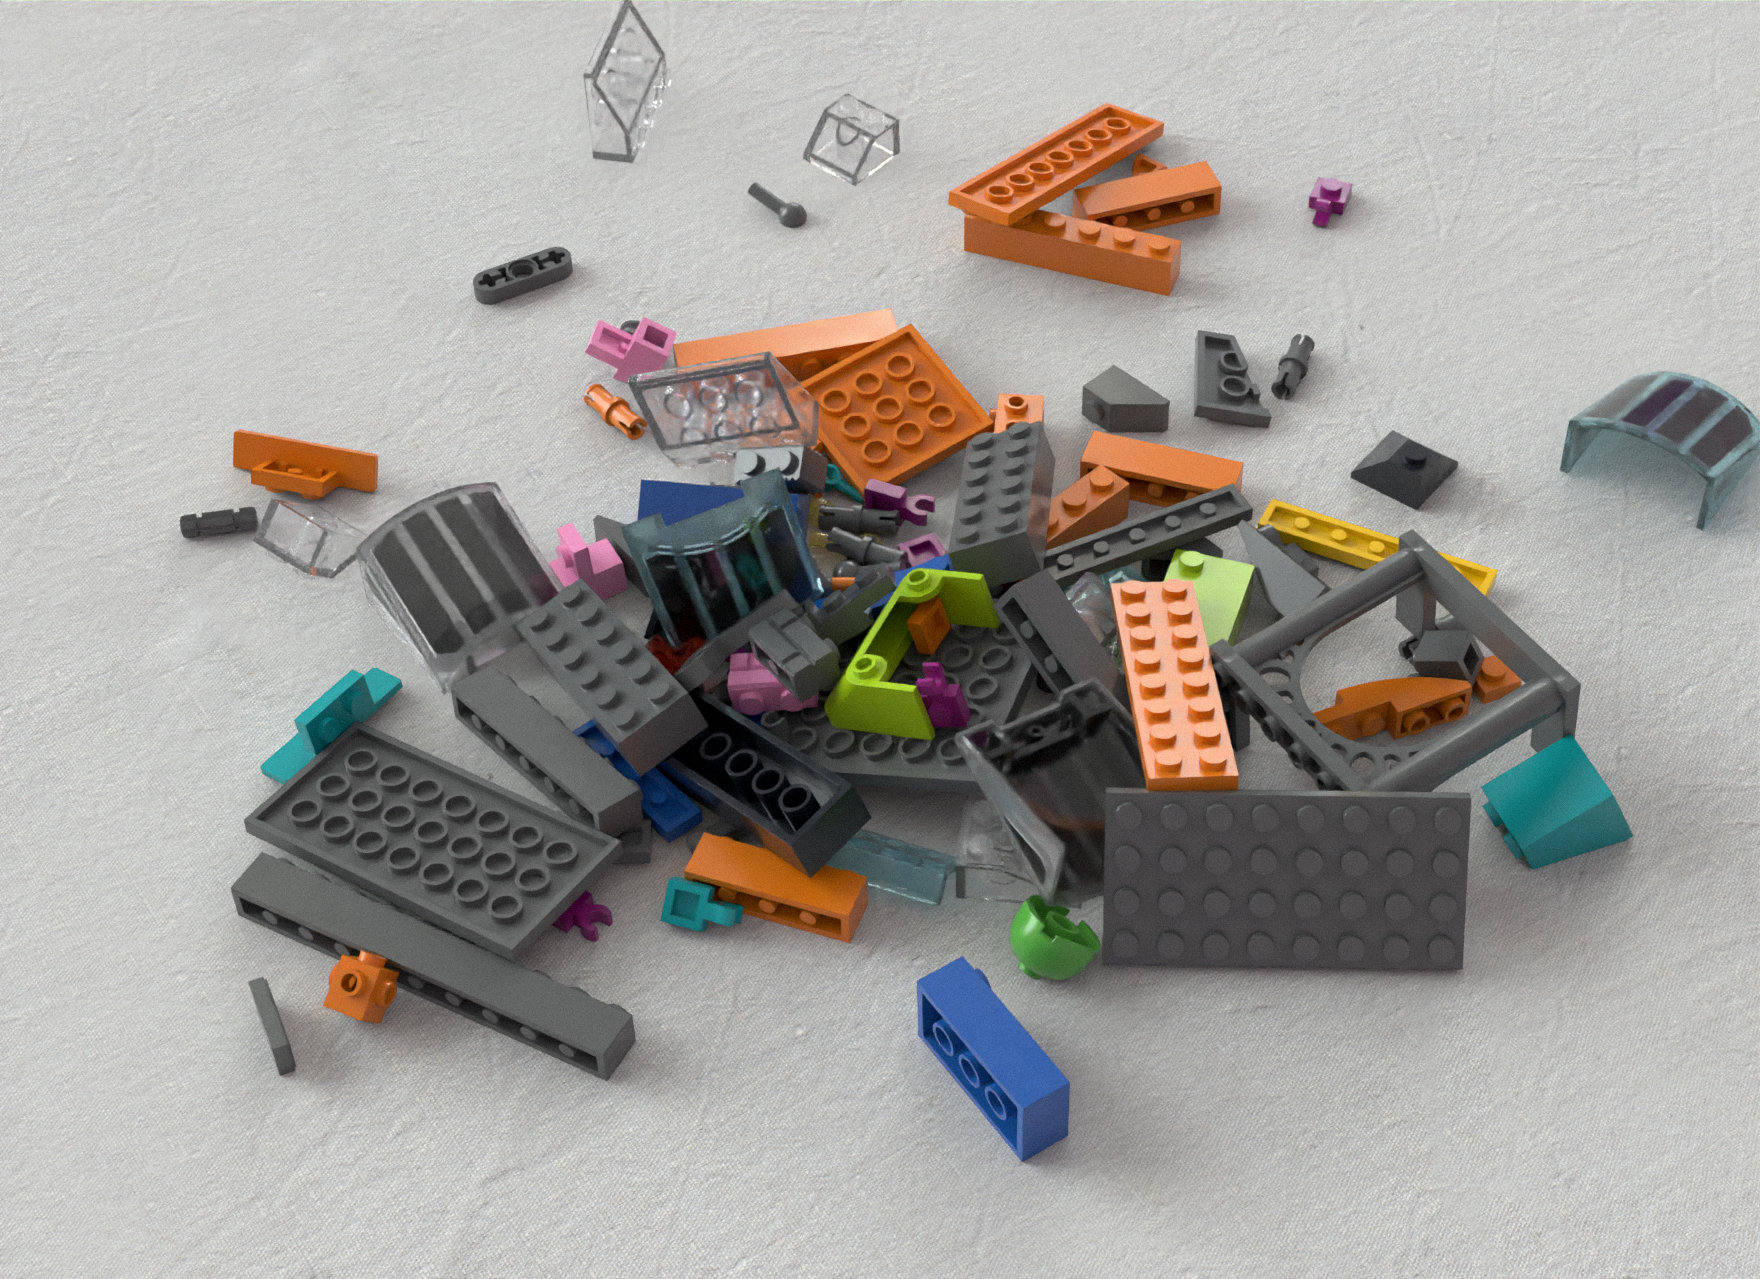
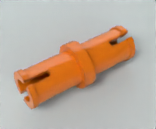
[584,383,647,440]

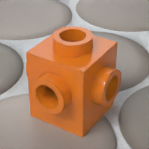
[323,950,399,1023]

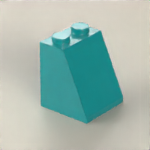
[1481,733,1633,869]

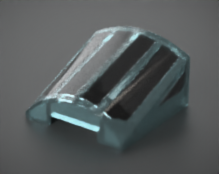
[1560,371,1760,531]
[620,467,824,651]

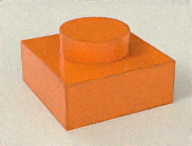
[906,596,951,655]
[1472,655,1522,704]

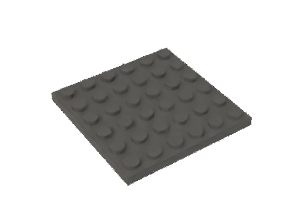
[777,599,1038,794]

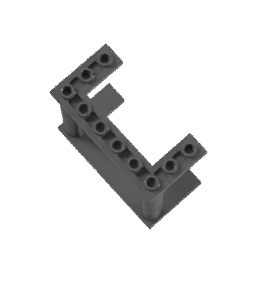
[1209,529,1581,792]

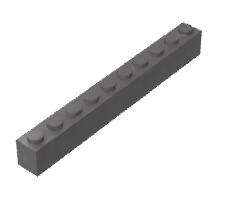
[230,852,636,1081]

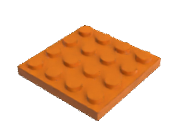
[783,323,994,503]

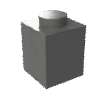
[1412,630,1484,687]

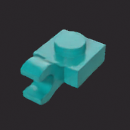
[660,876,744,932]

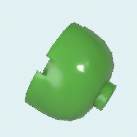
[1009,894,1101,980]

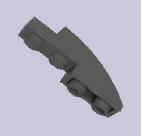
[745,561,897,653]

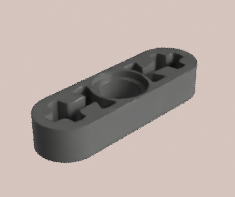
[473,247,573,305]

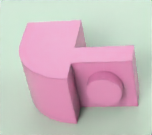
[585,317,677,383]
[549,522,628,601]

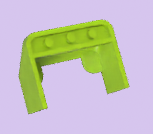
[824,568,1001,740]

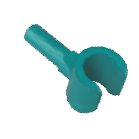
[823,464,864,504]

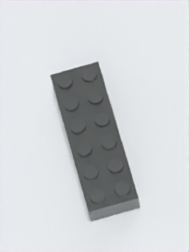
[948,421,1055,588]
[515,578,709,777]

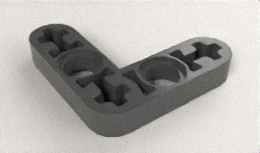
[673,588,798,692]

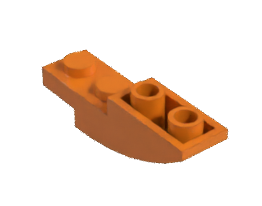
[1310,677,1472,740]

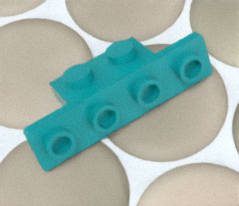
[260,668,403,785]

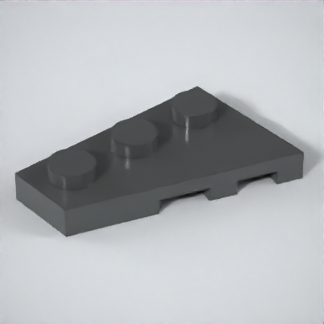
[1194,330,1272,428]

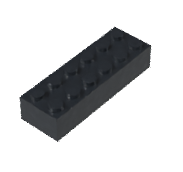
[655,686,872,878]

